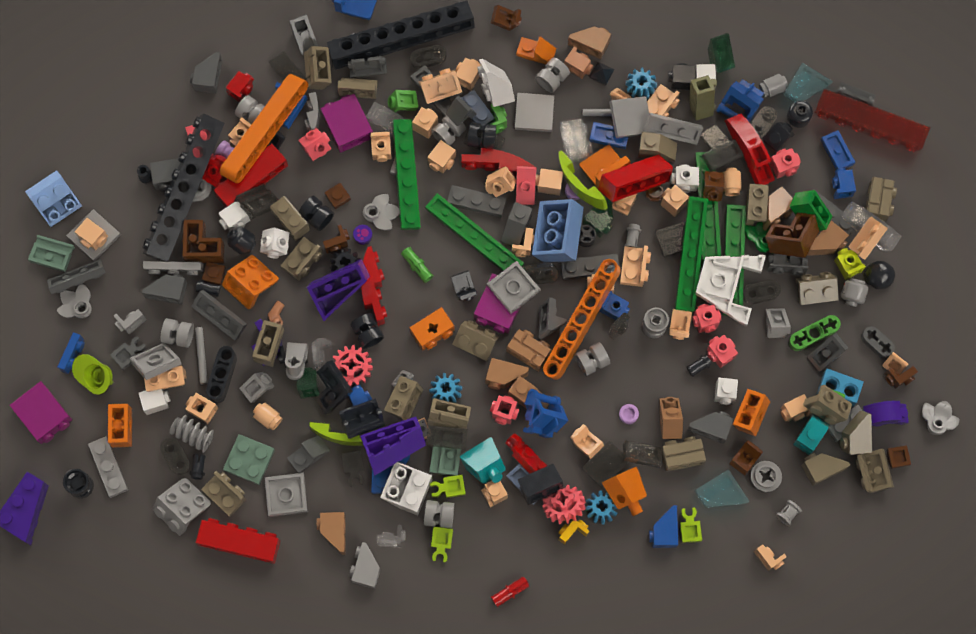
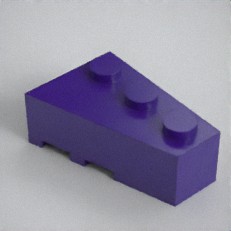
[0,472,49,545]

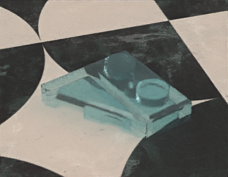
[783,63,833,102]
[695,469,749,508]

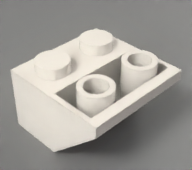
[477,59,515,107]
[380,462,433,516]

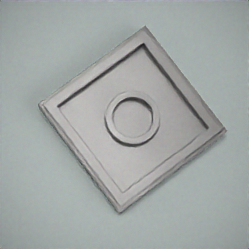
[515,93,554,132]
[609,97,649,138]
[66,209,121,261]
[487,261,541,314]
[130,343,181,380]
[265,473,308,517]

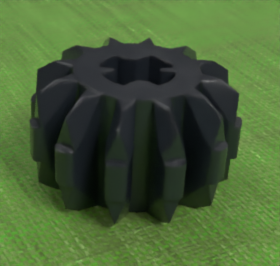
[330,248,361,271]

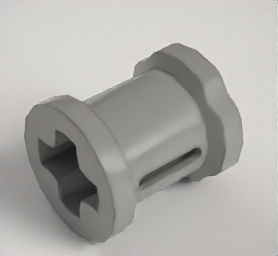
[776,500,802,526]

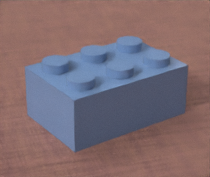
[532,199,584,263]

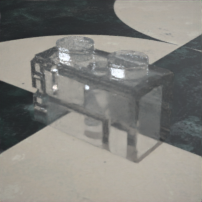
[559,119,592,162]

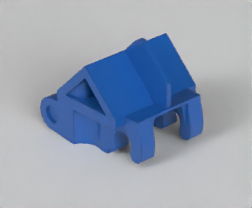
[716,79,764,122]
[523,389,568,438]

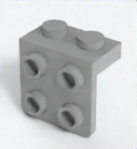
[152,478,211,536]

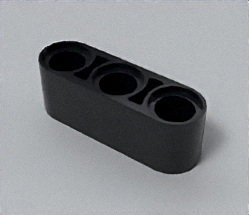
[206,346,237,403]

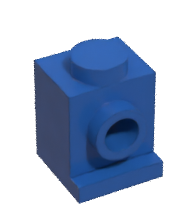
[832,168,856,199]
[599,291,630,322]
[349,385,372,406]

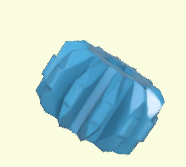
[625,67,657,99]
[430,373,462,403]
[585,490,617,525]

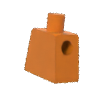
[602,467,647,516]

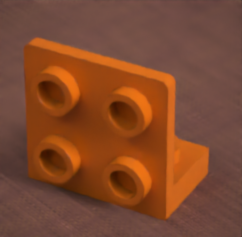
[579,145,630,188]
[222,255,279,310]

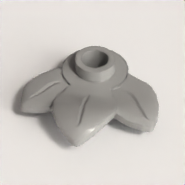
[363,194,399,230]
[57,284,92,318]
[922,401,959,435]

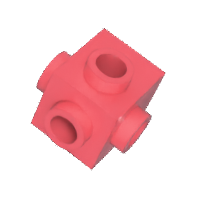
[298,128,331,161]
[769,148,801,179]
[692,304,721,333]
[707,335,738,368]
[490,395,519,425]

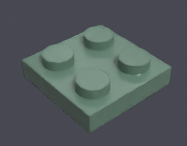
[223,434,275,485]

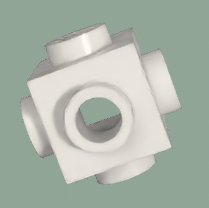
[670,165,699,193]
[260,227,289,259]

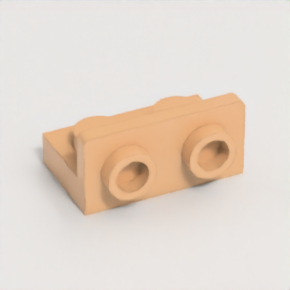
[419,68,462,104]
[647,84,680,117]
[849,217,888,260]
[620,246,651,287]
[144,366,187,392]

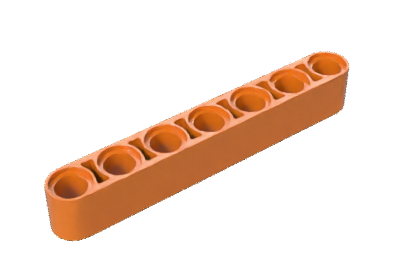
[220,74,309,183]
[543,259,621,380]

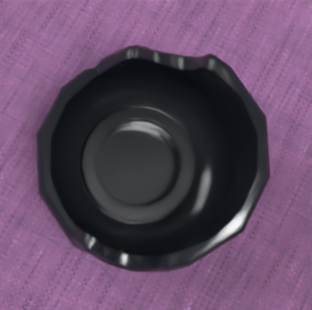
[863,261,895,289]

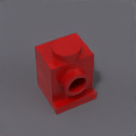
[225,71,254,103]
[202,155,226,187]

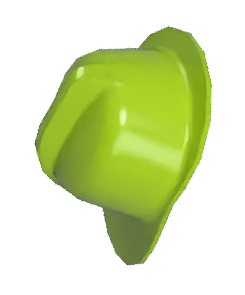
[72,354,114,395]

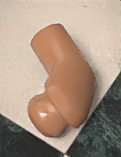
[268,301,285,325]

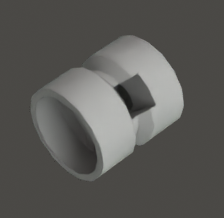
[535,57,570,93]
[235,95,265,125]
[431,115,466,146]
[642,307,669,338]
[160,318,194,348]
[575,342,610,376]
[424,500,455,529]

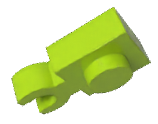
[430,475,466,498]
[680,507,702,543]
[431,527,453,562]

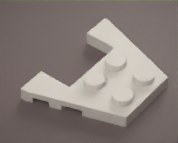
[695,255,766,327]

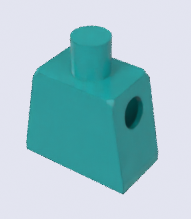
[793,414,830,455]
[459,437,506,483]

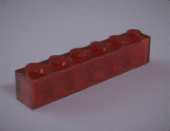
[814,89,931,152]

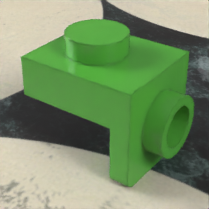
[491,104,507,134]

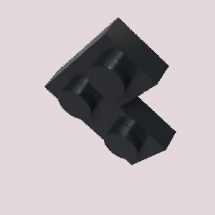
[315,360,353,415]

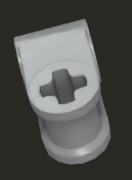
[285,342,308,380]

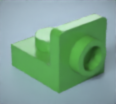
[388,90,418,114]

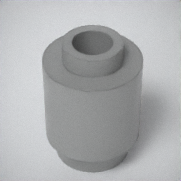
[759,74,788,98]

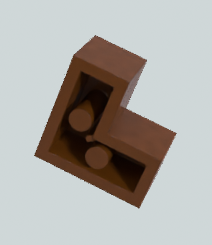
[765,212,819,258]
[182,220,225,263]

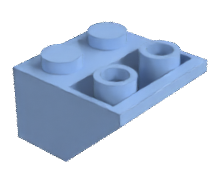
[25,170,82,227]

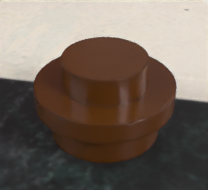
[646,185,664,202]

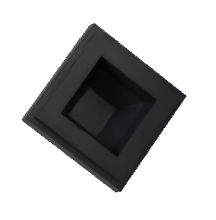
[590,62,614,85]
[269,130,285,150]

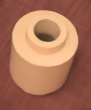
[722,168,742,196]
[253,402,283,430]

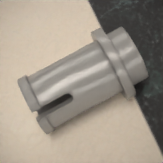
[625,224,642,248]

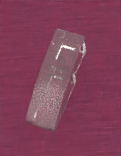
[841,202,902,252]

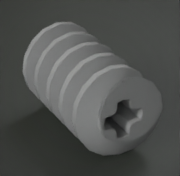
[169,414,214,453]

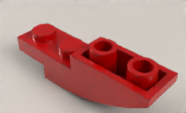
[725,114,775,185]
[461,148,537,177]
[361,246,387,326]

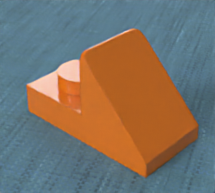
[516,37,557,65]

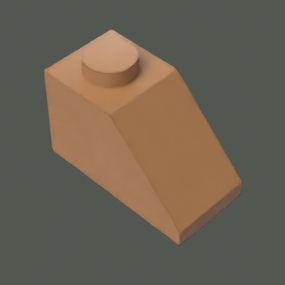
[568,26,611,59]
[807,221,849,256]
[485,358,529,390]
[508,376,549,409]
[317,512,346,555]

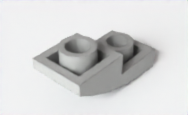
[304,92,320,131]

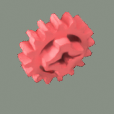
[333,345,373,388]
[542,485,586,524]

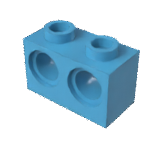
[816,369,864,407]

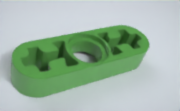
[788,315,841,351]

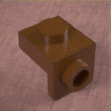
[491,5,522,31]
[703,171,724,201]
[323,224,350,254]
[884,366,918,389]
[729,440,763,476]

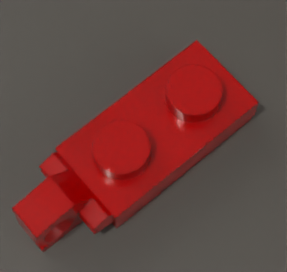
[505,433,547,474]

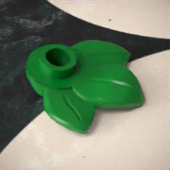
[745,222,770,252]

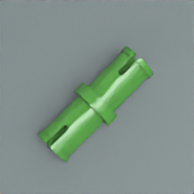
[401,247,434,283]

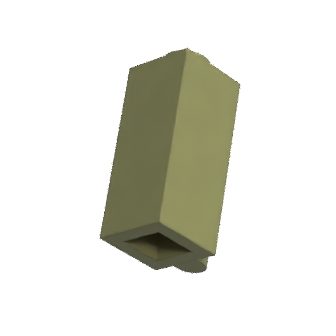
[690,75,717,121]

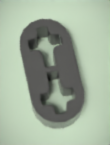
[861,326,895,359]

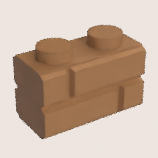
[506,329,551,372]

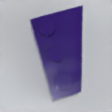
[307,259,370,321]
[360,416,426,476]

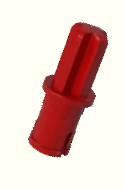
[491,577,529,608]

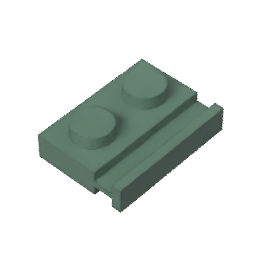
[28,235,75,272]
[429,434,463,476]

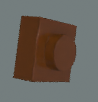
[324,183,351,209]
[202,262,226,285]
[886,445,911,469]

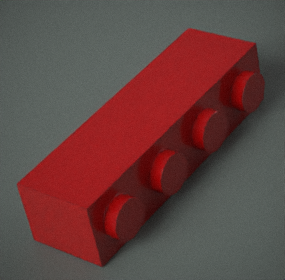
[214,144,288,207]
[598,154,673,202]
[196,518,281,564]

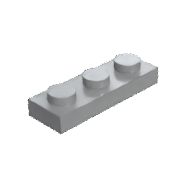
[644,113,703,145]
[143,261,204,275]
[88,436,129,498]

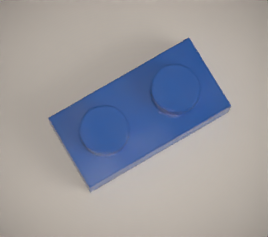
[589,122,628,149]
[820,130,855,170]
[57,332,85,374]

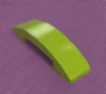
[559,150,608,210]
[309,422,378,446]

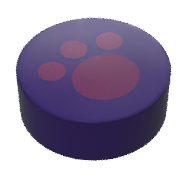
[353,225,372,245]

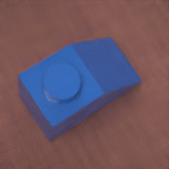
[649,505,678,548]

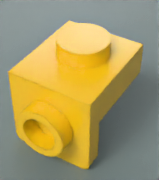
[558,519,590,545]

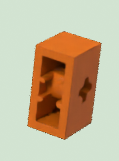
[409,307,455,351]
[733,389,770,437]
[108,404,132,448]

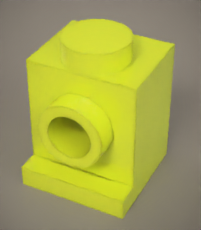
[834,248,866,280]

